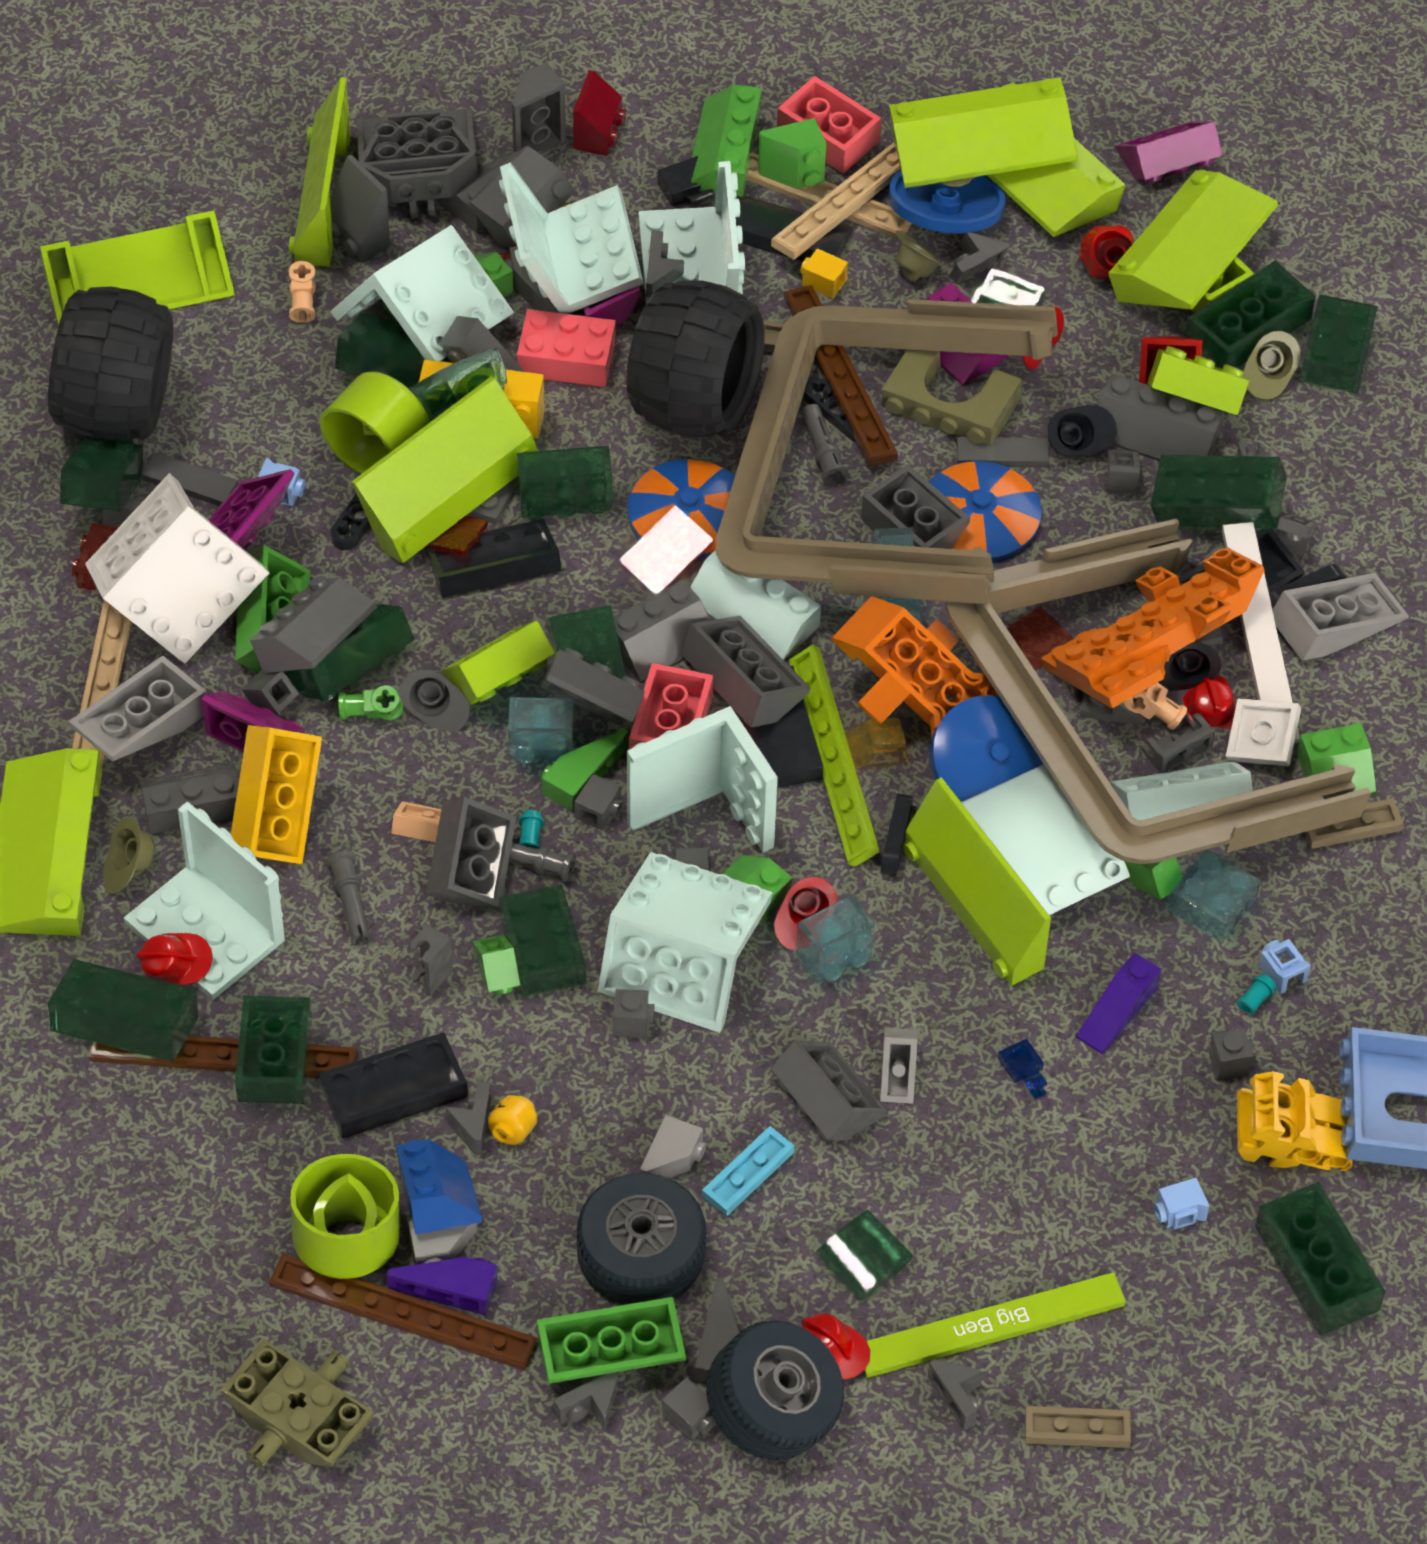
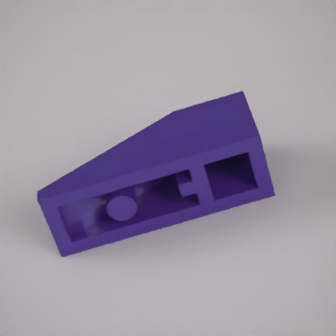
[1075,952,1161,1055]
[387,1257,498,1315]

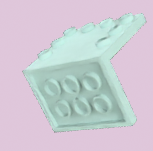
[638,161,745,303]
[499,163,644,314]
[330,225,514,361]
[627,706,777,853]
[123,802,285,1000]
[598,852,772,1033]

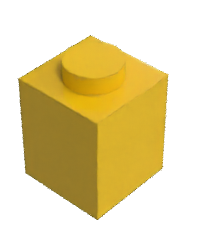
[800,249,848,299]

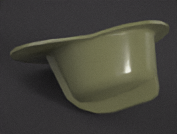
[896,230,944,282]
[1243,331,1301,400]
[103,817,154,894]

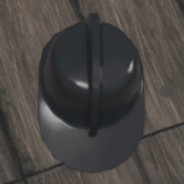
[1047,405,1117,457]
[1158,640,1221,692]

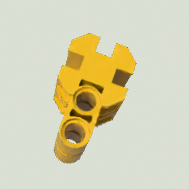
[1237,1071,1352,1171]

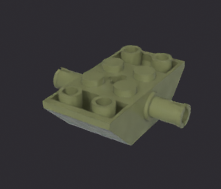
[220,1339,375,1468]

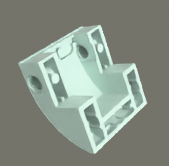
[961,764,1130,915]

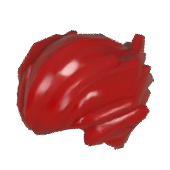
[1079,224,1134,279]

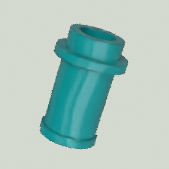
[518,810,544,849]
[1236,974,1276,1016]

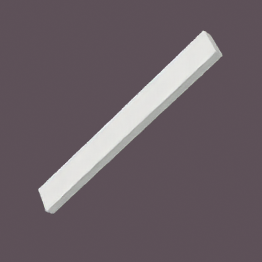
[1222,522,1300,743]

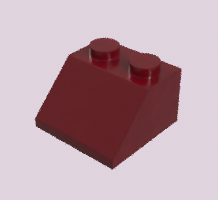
[573,70,626,156]

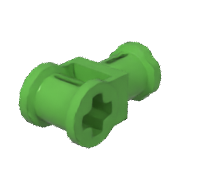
[338,685,404,721]

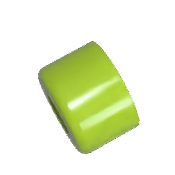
[320,371,430,474]
[290,1154,400,1279]

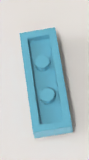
[702,1126,795,1217]

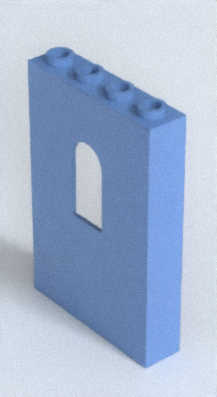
[1339,1027,1427,1169]

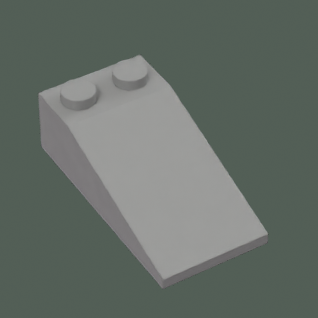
[1272,573,1409,661]
[69,655,206,762]

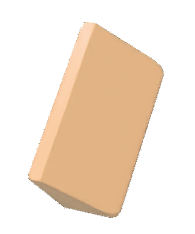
[391,801,441,842]

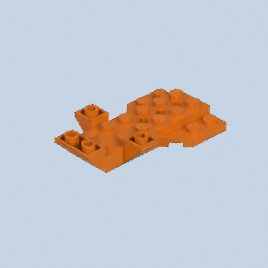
[1041,547,1264,708]
[830,596,999,737]

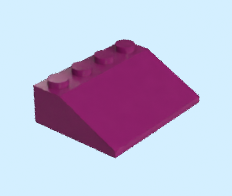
[208,469,295,548]

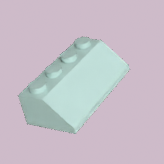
[691,550,821,661]
[1111,761,1253,820]

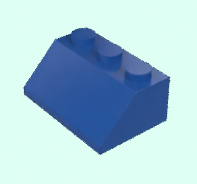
[396,1139,483,1235]

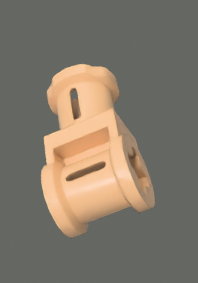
[289,261,316,323]
[1123,683,1187,730]

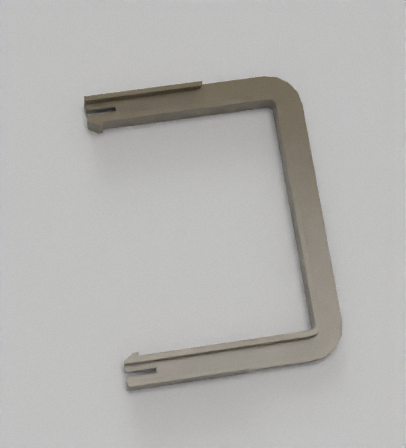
[716,299,1058,604]
[945,519,1371,864]

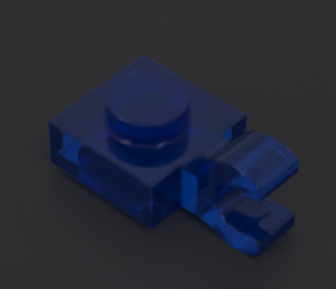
[998,1039,1047,1100]

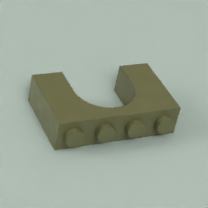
[882,349,1022,445]

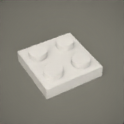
[1226,699,1301,766]

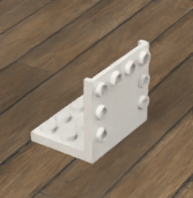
[85,473,269,664]

